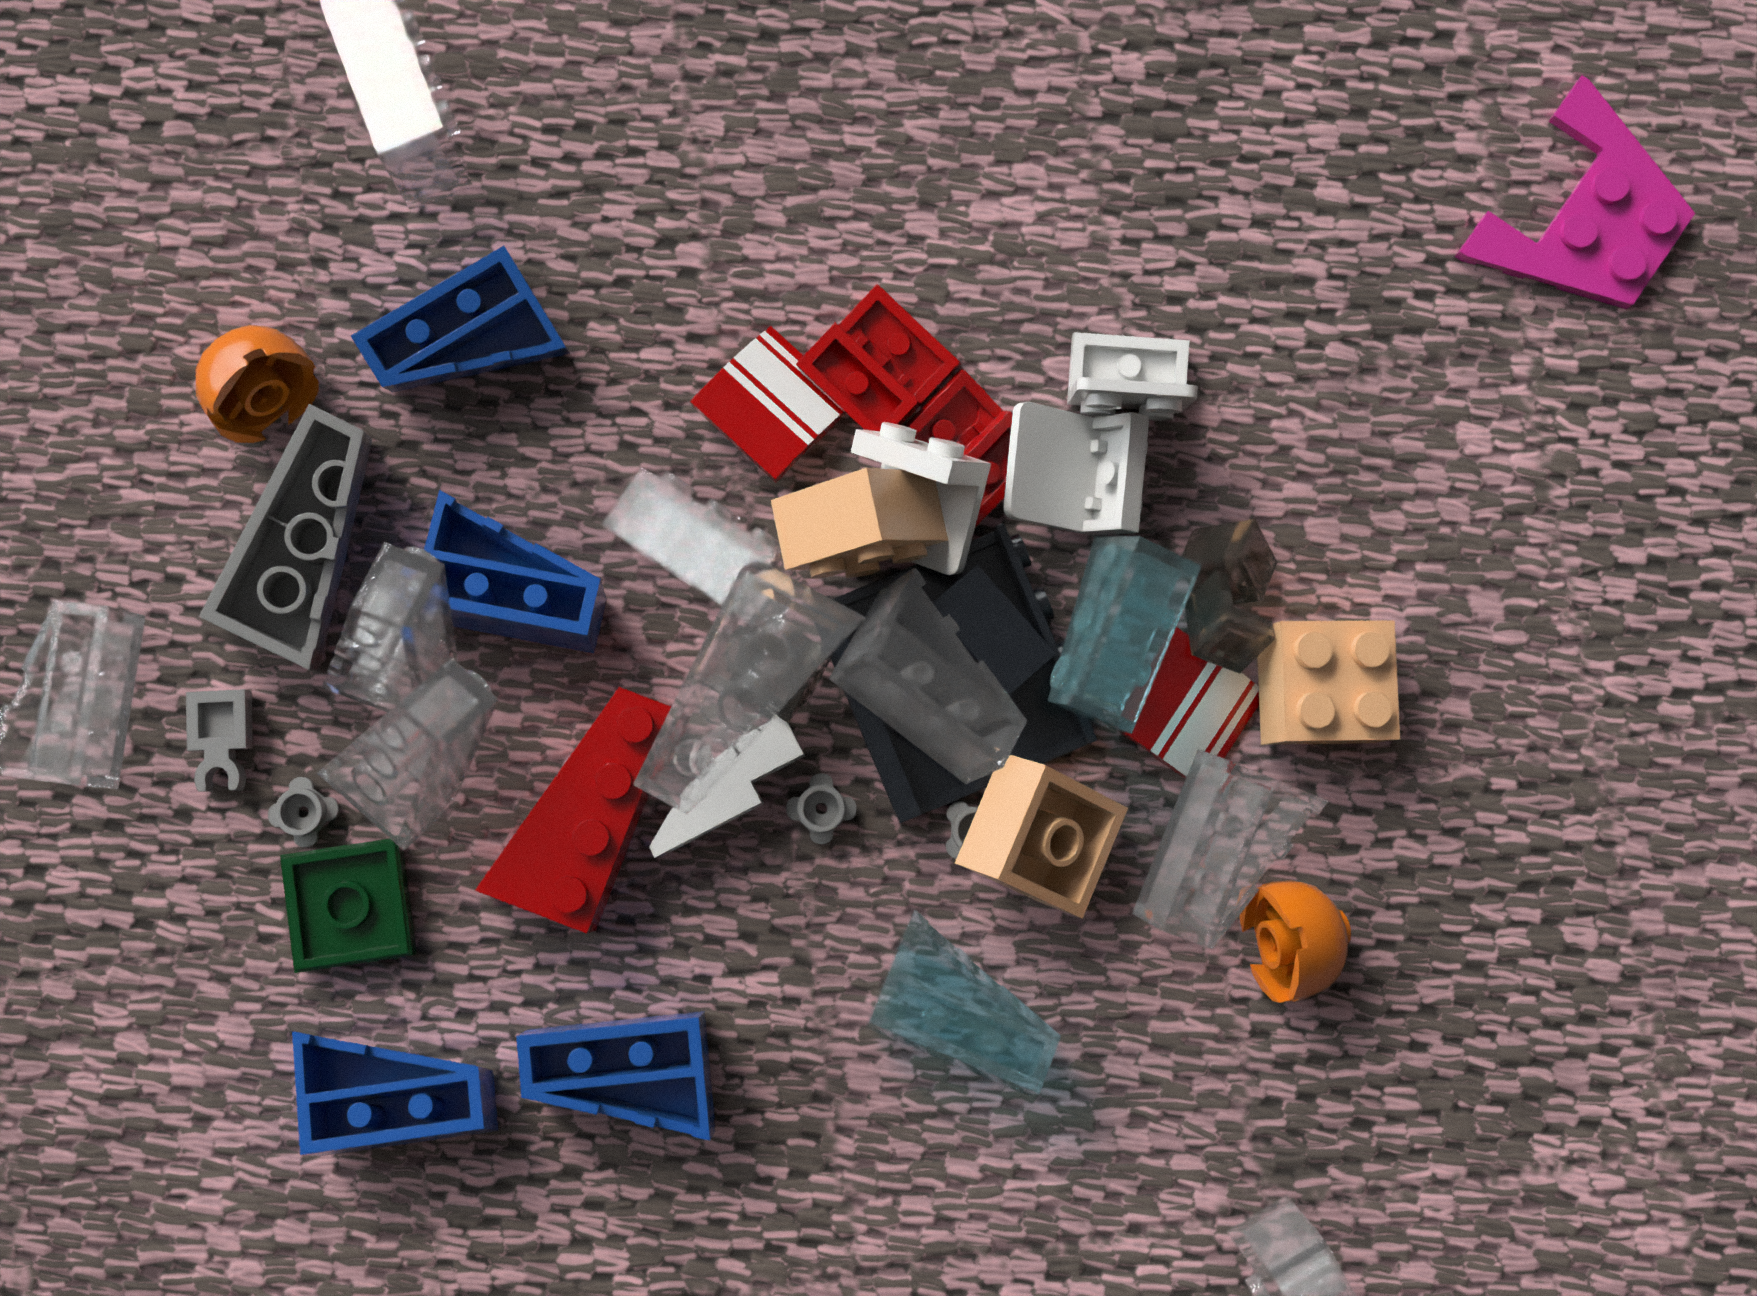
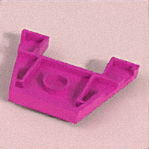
[1455,75,1695,309]

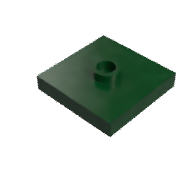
[280,837,417,973]

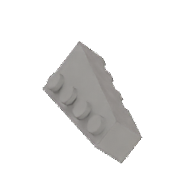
[199,404,373,671]

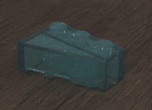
[1048,536,1201,734]
[865,910,1061,1096]

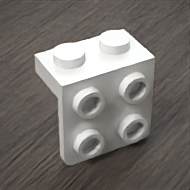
[1067,332,1198,421]
[1003,402,1149,536]
[851,422,991,575]

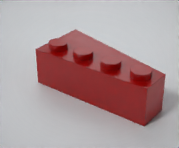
[475,687,681,934]

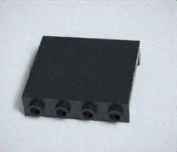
[808,523,1101,824]

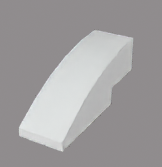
[649,712,805,858]

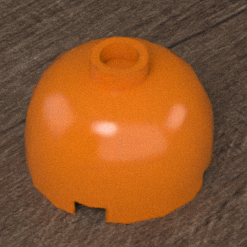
[196,325,319,443]
[1239,880,1351,1003]

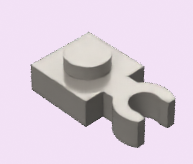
[186,689,253,792]

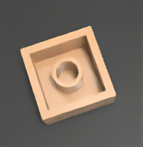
[771,468,948,579]
[1256,620,1400,745]
[955,752,1128,919]

